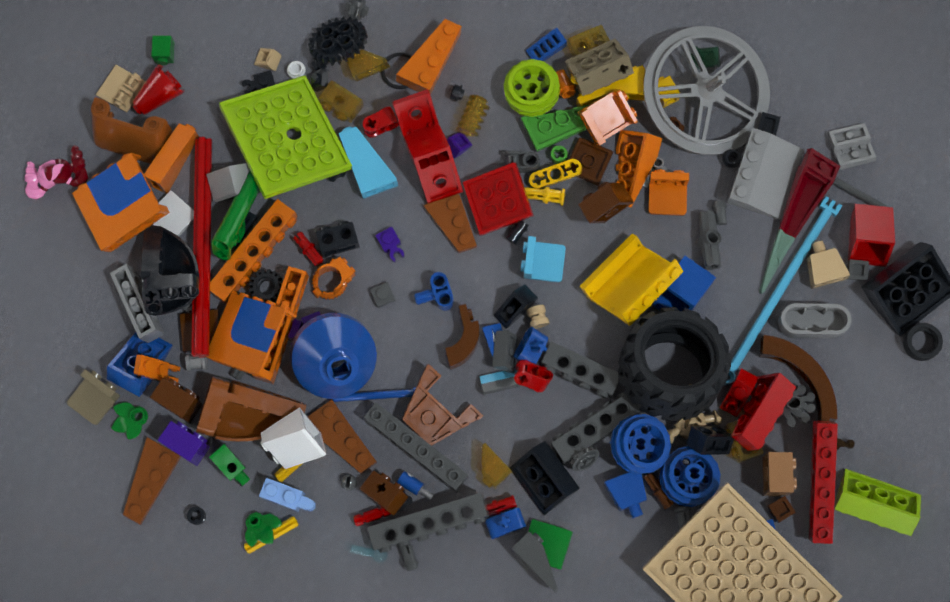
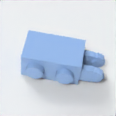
[259,478,316,512]

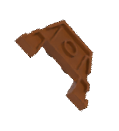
[402,364,483,446]

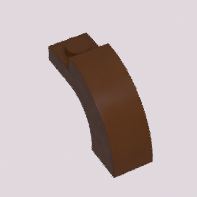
[445,304,480,370]

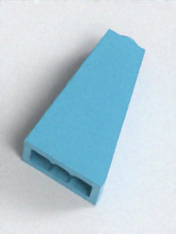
[339,127,398,199]

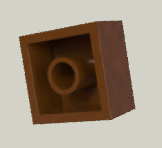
[578,182,634,224]
[150,378,202,424]

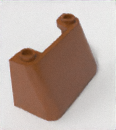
[91,97,173,164]

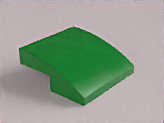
[528,519,573,570]

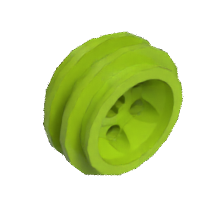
[503,59,560,117]

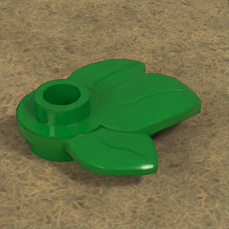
[111,402,148,440]
[245,512,282,547]

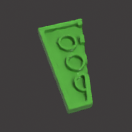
[521,105,588,152]

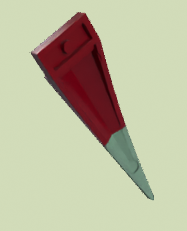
[759,148,840,293]

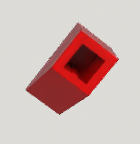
[720,368,759,417]

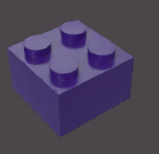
[157,421,210,466]

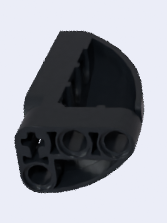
[141,226,200,316]

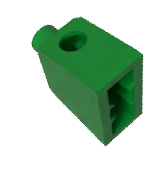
[209,444,250,487]

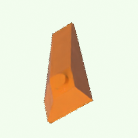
[616,130,662,208]

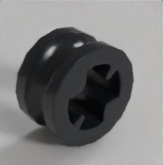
[187,507,206,525]

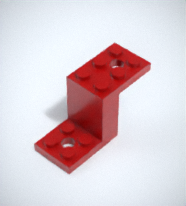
[392,89,463,203]

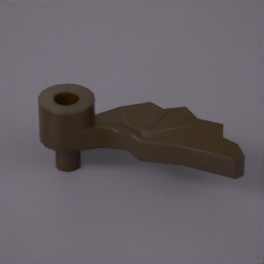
[837,438,855,450]

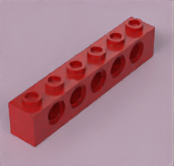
[808,421,838,544]

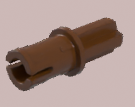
[643,472,675,510]

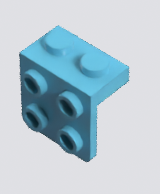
[521,236,566,283]

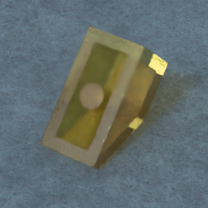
[347,49,390,81]
[482,443,512,489]

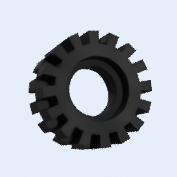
[249,269,283,303]

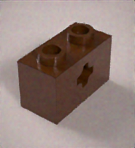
[359,471,408,516]

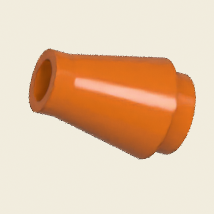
[556,70,576,99]

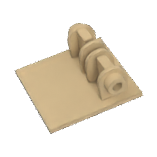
[96,65,146,113]

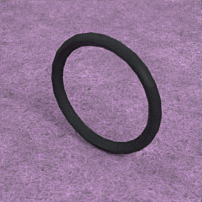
[381,52,412,89]

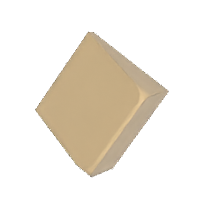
[254,48,281,71]

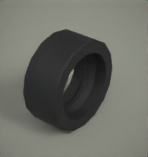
[903,323,943,361]

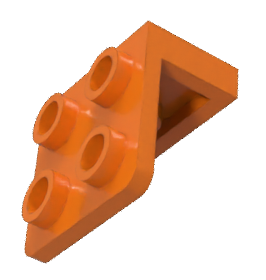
[648,169,689,216]

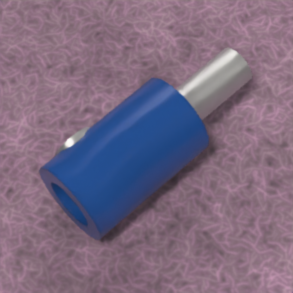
[397,471,434,500]

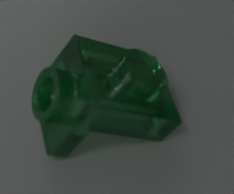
[691,46,720,69]

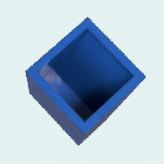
[652,256,716,311]

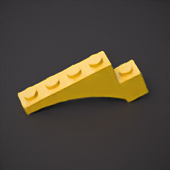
[576,65,680,108]

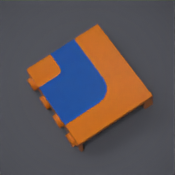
[72,153,170,252]
[206,292,297,381]

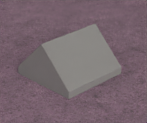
[206,163,250,202]

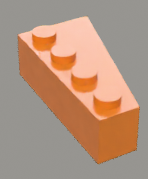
[396,19,462,95]

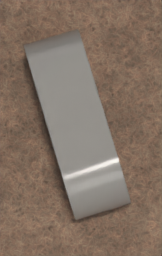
[778,303,851,339]

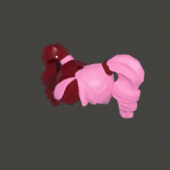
[25,145,88,200]

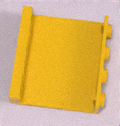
[580,233,684,326]

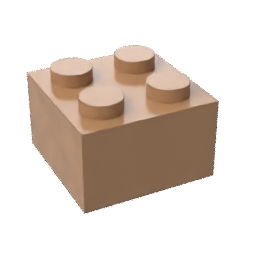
[762,452,797,496]

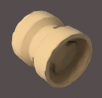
[526,305,550,329]

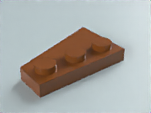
[423,194,477,253]

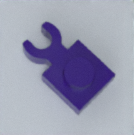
[375,226,405,262]

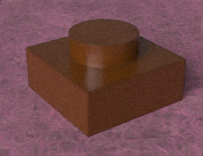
[767,496,796,523]

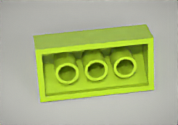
[835,469,921,536]

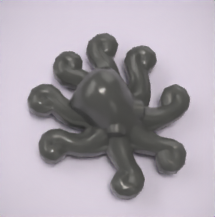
[783,385,816,428]

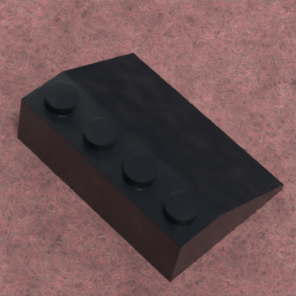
[862,242,950,336]

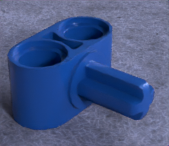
[414,272,454,311]
[514,327,548,364]
[485,508,526,539]

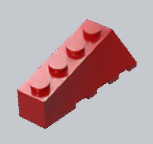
[731,373,796,451]

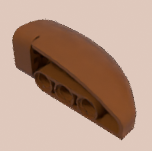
[196,376,307,442]

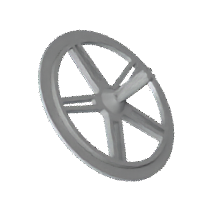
[643,26,770,155]

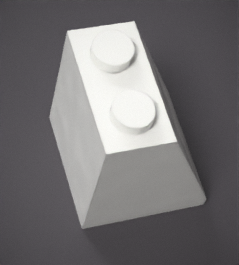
[261,407,327,469]

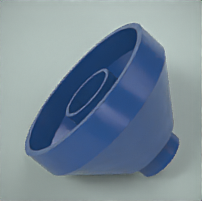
[290,313,377,399]

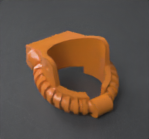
[312,257,356,300]

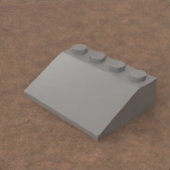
[727,128,804,221]

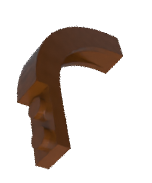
[760,335,837,422]

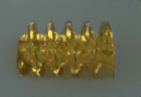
[456,95,490,137]

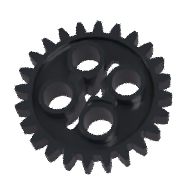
[308,16,368,66]

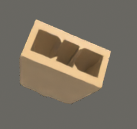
[807,241,850,289]

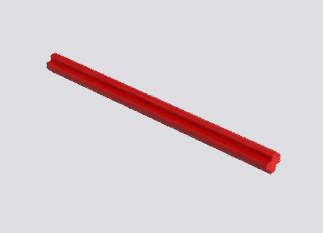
[191,137,212,358]

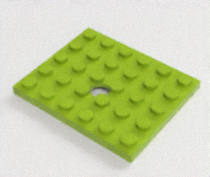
[219,75,352,199]

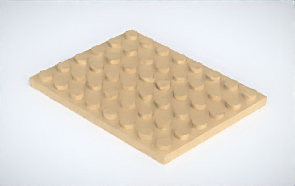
[642,482,843,602]

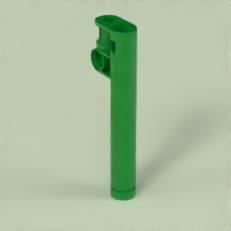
[211,171,260,260]

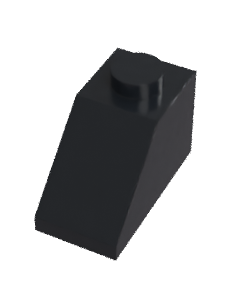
[494,284,538,329]

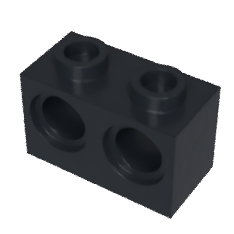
[316,221,360,258]
[686,426,734,455]

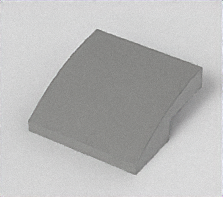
[828,123,876,170]

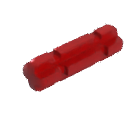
[353,507,391,526]

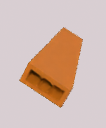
[144,123,199,194]

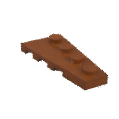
[308,400,377,474]
[123,437,181,525]

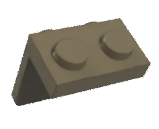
[67,370,120,425]

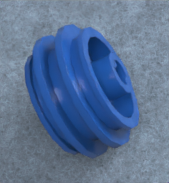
[610,414,671,474]
[659,446,721,507]

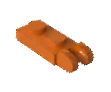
[134,355,181,382]

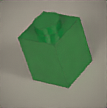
[151,35,175,65]

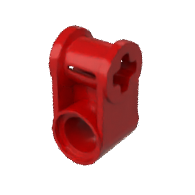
[363,106,399,138]
[514,360,553,393]

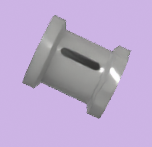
[185,355,208,371]

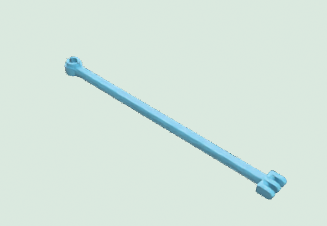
[724,196,843,385]

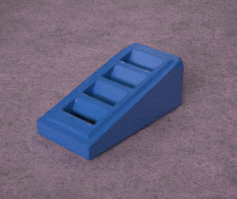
[526,28,567,61]

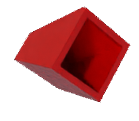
[848,204,895,267]

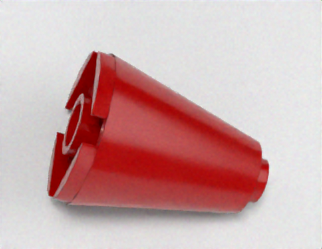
[132,64,185,115]

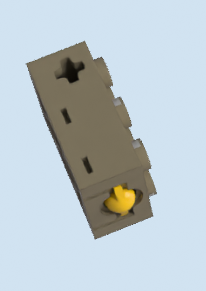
[565,38,634,96]

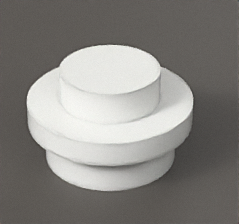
[287,61,306,79]

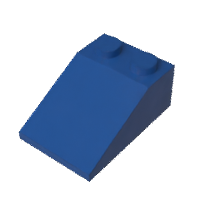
[106,332,172,397]

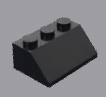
[510,441,580,515]

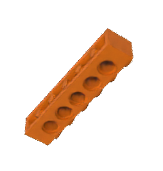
[210,199,297,305]
[252,266,309,385]

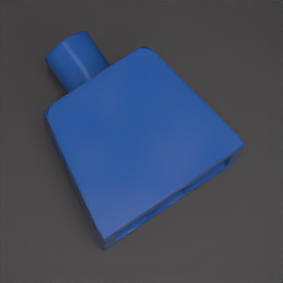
[604,472,647,519]

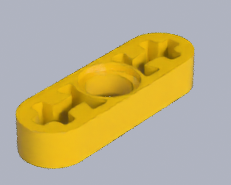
[529,159,583,189]

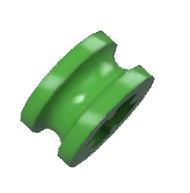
[551,146,568,164]

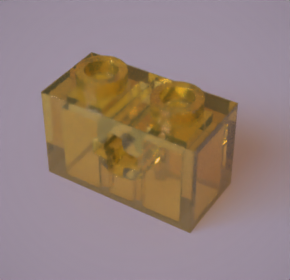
[319,80,364,123]

